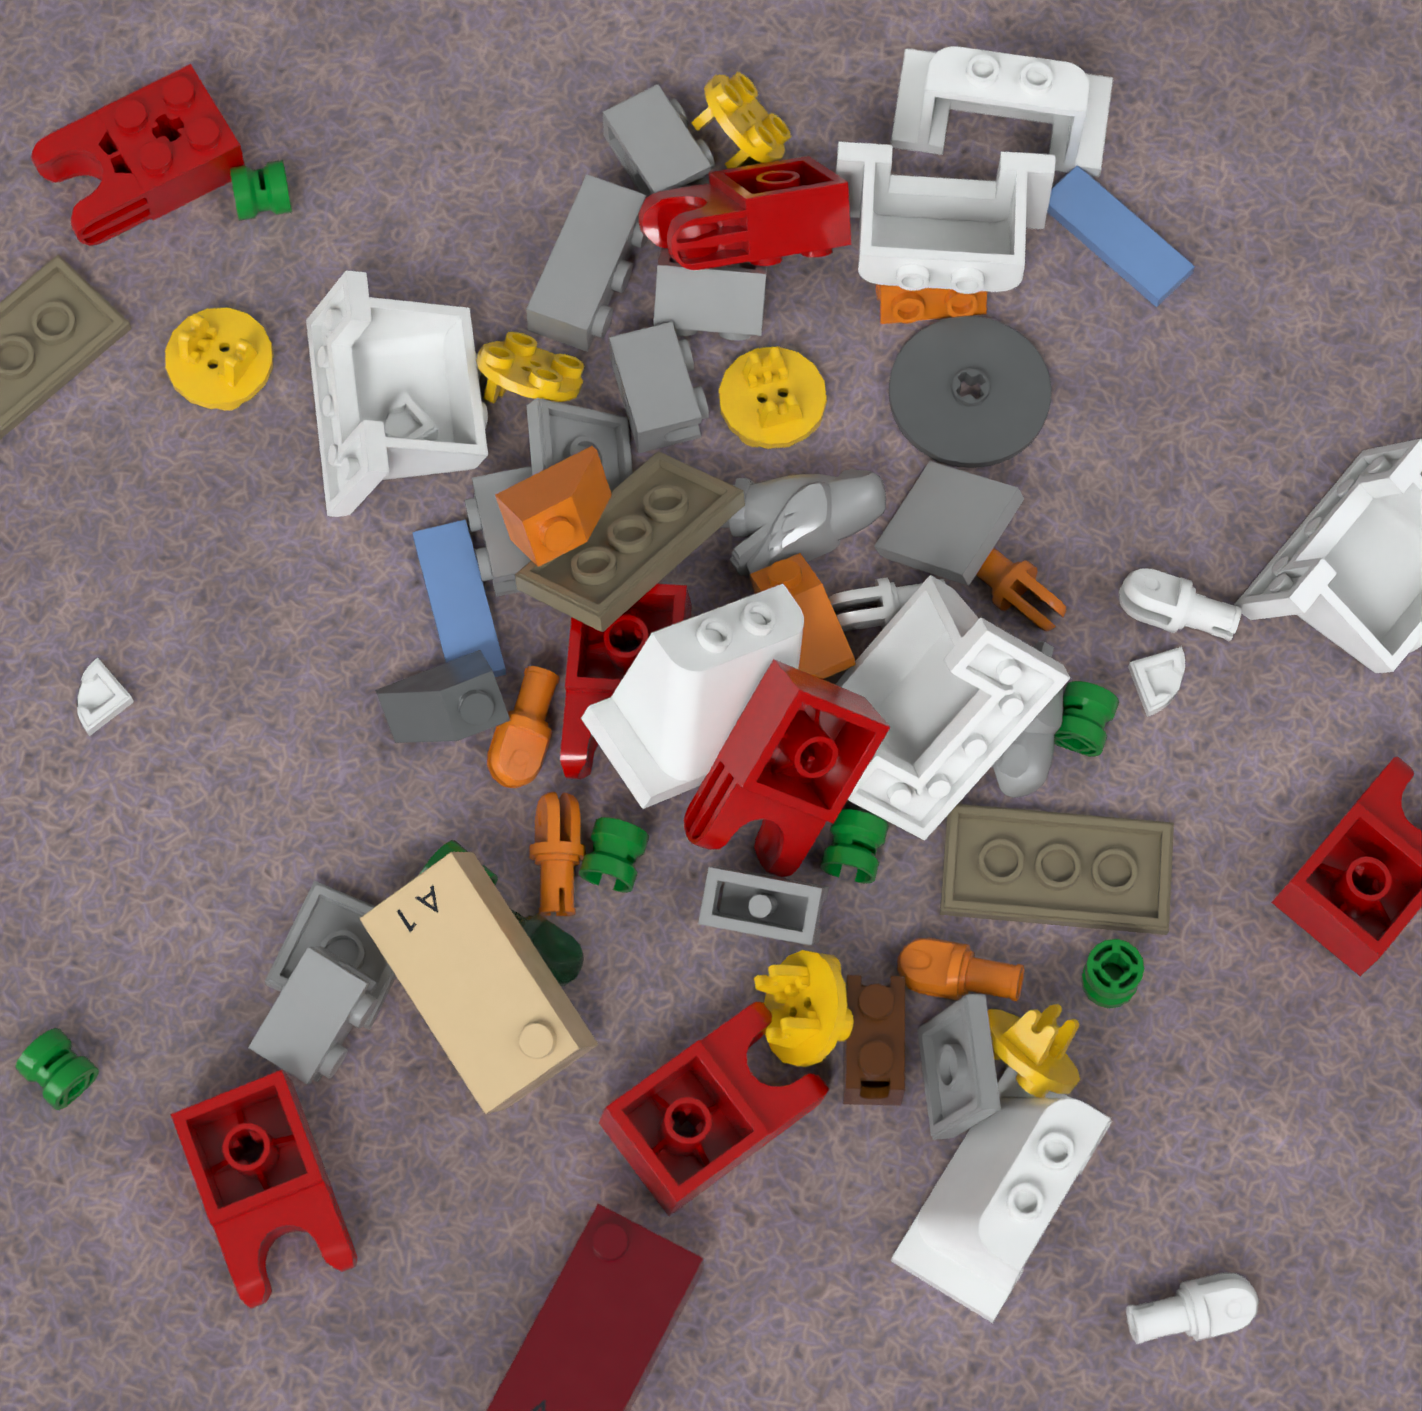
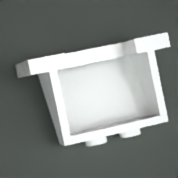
[891,46,1113,177]
[836,142,1055,294]
[306,270,488,517]
[1234,438,1422,673]
[835,575,1070,841]
[581,584,804,809]
[891,1066,1111,1323]

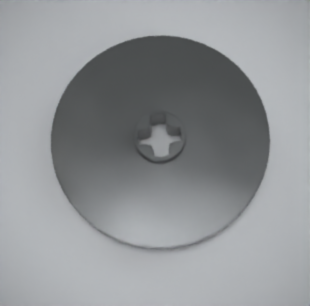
[888,316,1051,468]

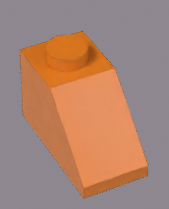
[495,446,612,567]
[750,553,856,679]

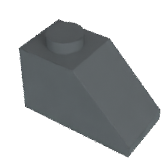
[375,650,510,743]

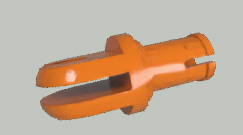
[976,547,1066,632]
[487,666,560,788]
[529,792,586,916]
[897,937,1025,1002]

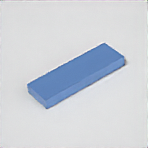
[1047,165,1195,307]
[412,519,506,677]

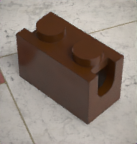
[843,975,905,1106]

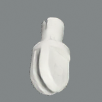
[1118,569,1242,641]
[829,577,945,631]
[1126,1273,1259,1344]

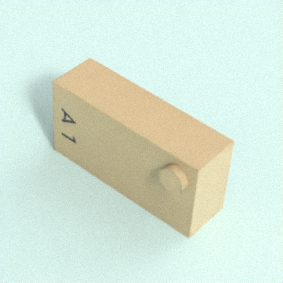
[359,852,599,1114]

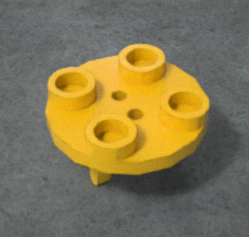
[691,72,791,169]
[165,307,273,411]
[476,332,584,403]
[719,346,827,449]
[753,950,853,1067]
[988,1004,1080,1098]

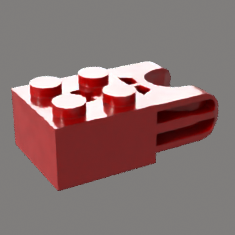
[31,64,245,246]
[639,156,851,270]
[560,584,692,780]
[683,659,891,877]
[1271,756,1422,977]
[599,1002,830,1216]
[170,1070,358,1309]

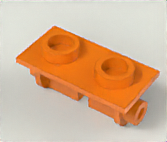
[875,284,987,324]

